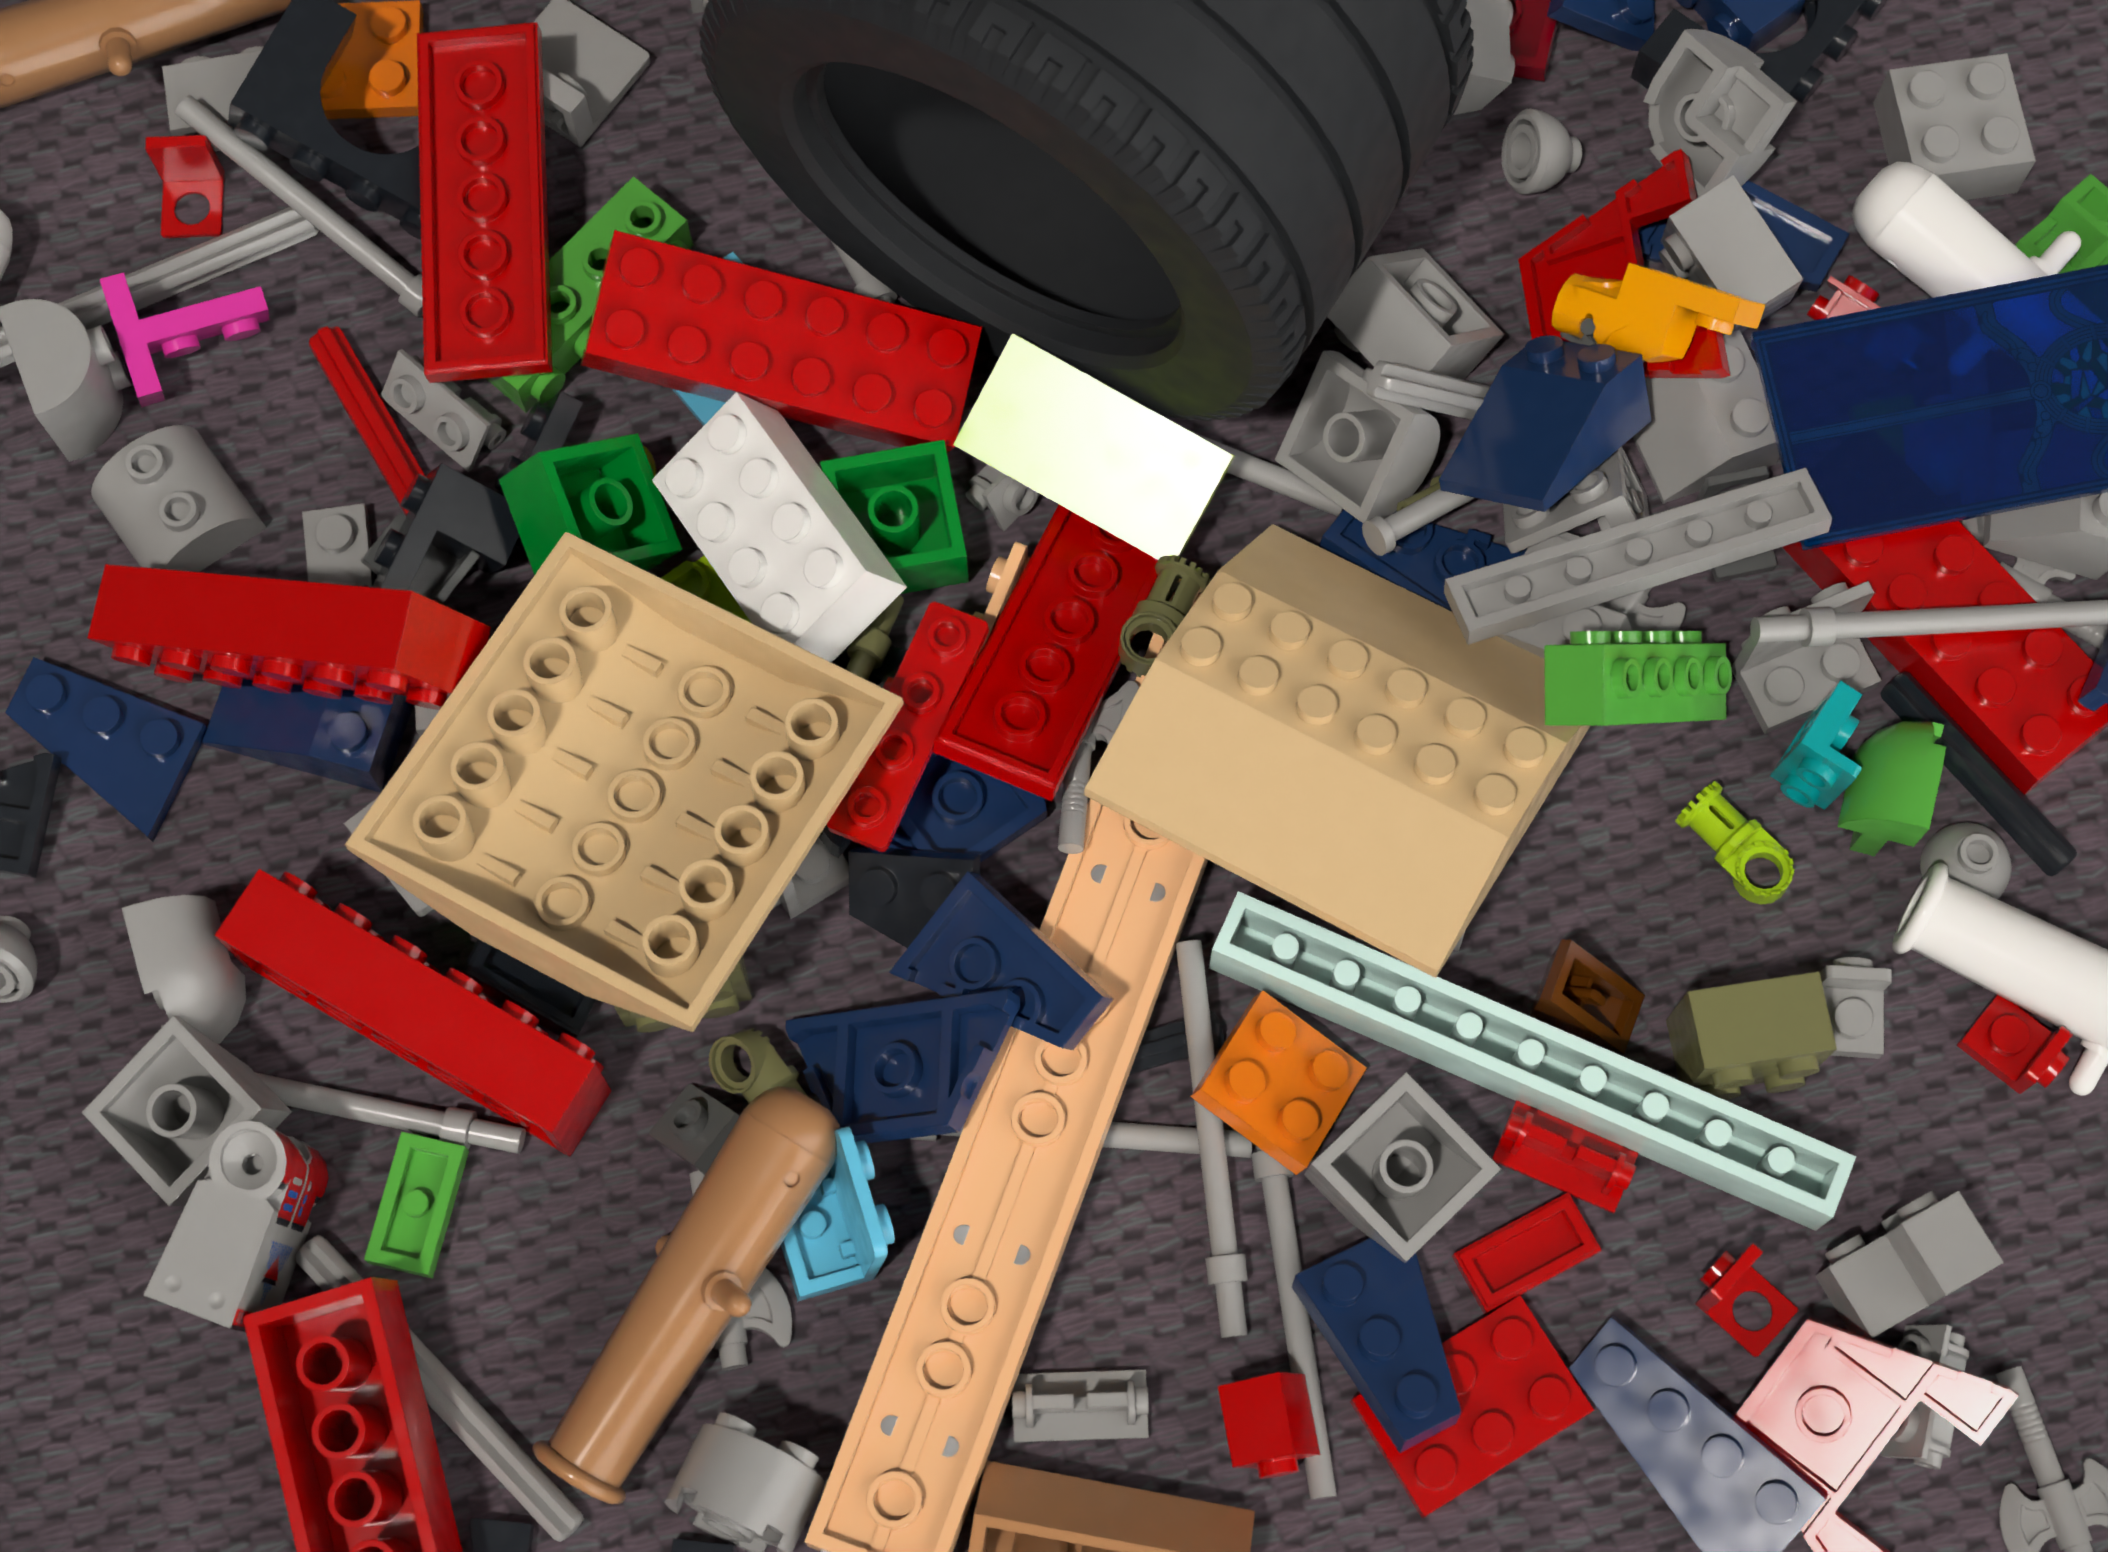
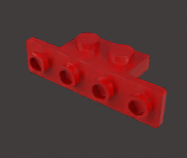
[827,602,989,852]

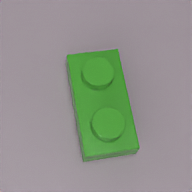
[364,1131,469,1279]

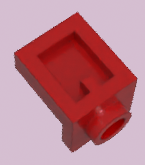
[1957,995,2073,1094]

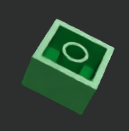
[499,433,682,575]
[820,440,969,594]

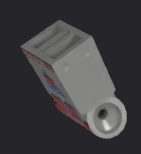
[144,1120,329,1332]

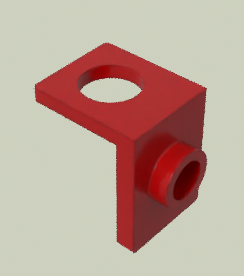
[145,135,225,238]
[1695,1243,1798,1357]

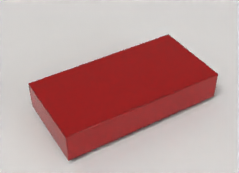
[1452,1192,1602,1315]

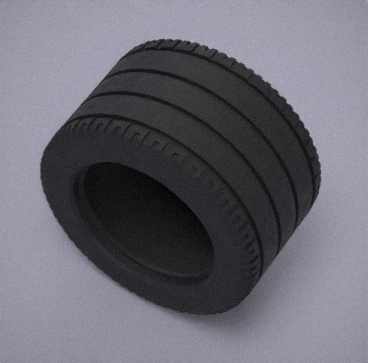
[699,0,1474,421]

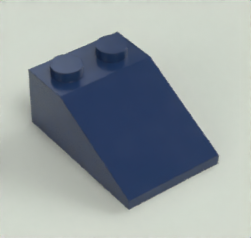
[1439,335,1652,512]
[202,679,414,792]

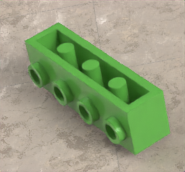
[485,176,693,413]
[1544,631,1732,726]

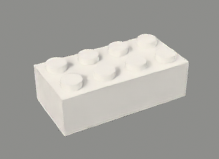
[652,392,907,663]

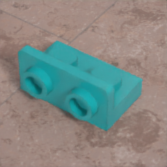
[1770,680,1863,810]

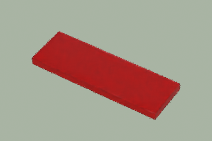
[417,22,553,383]
[933,505,1158,801]

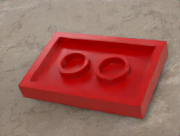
[1350,1295,1595,1519]

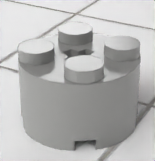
[665,1412,824,1552]

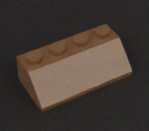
[968,1461,1255,1552]

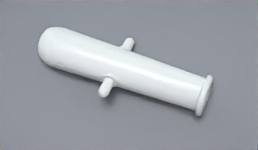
[1852,161,2108,420]
[1892,863,2108,1096]

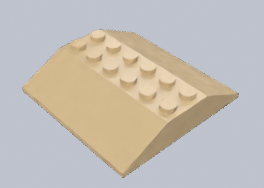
[1084,524,1590,978]
[345,531,904,1032]

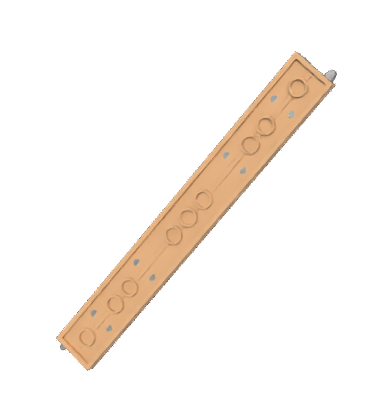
[804,578,1208,1552]

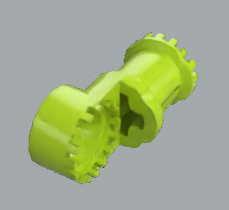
[1675,781,1795,905]

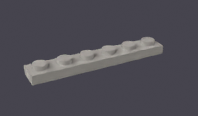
[1444,468,1832,645]

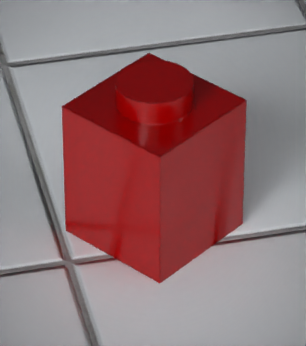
[1217,1372,1320,1479]

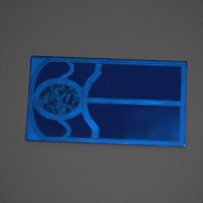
[1750,264,2108,550]

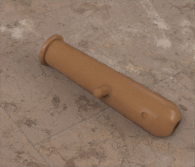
[0,0,291,109]
[533,1086,840,1504]

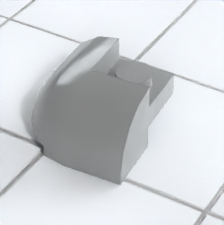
[1643,29,1797,197]
[122,895,246,1044]

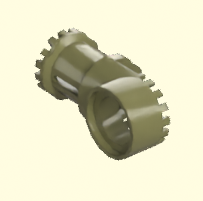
[1118,555,1211,677]
[709,1028,809,1104]

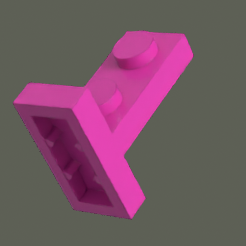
[99,272,270,407]

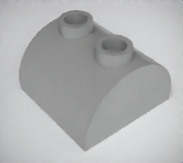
[0,299,132,462]
[1275,351,1440,523]
[91,425,266,572]

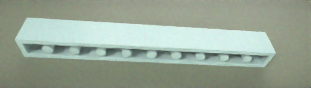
[1209,891,1856,1231]

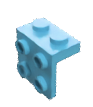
[781,1126,895,1302]

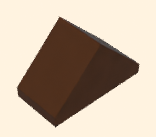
[1529,939,1645,1054]

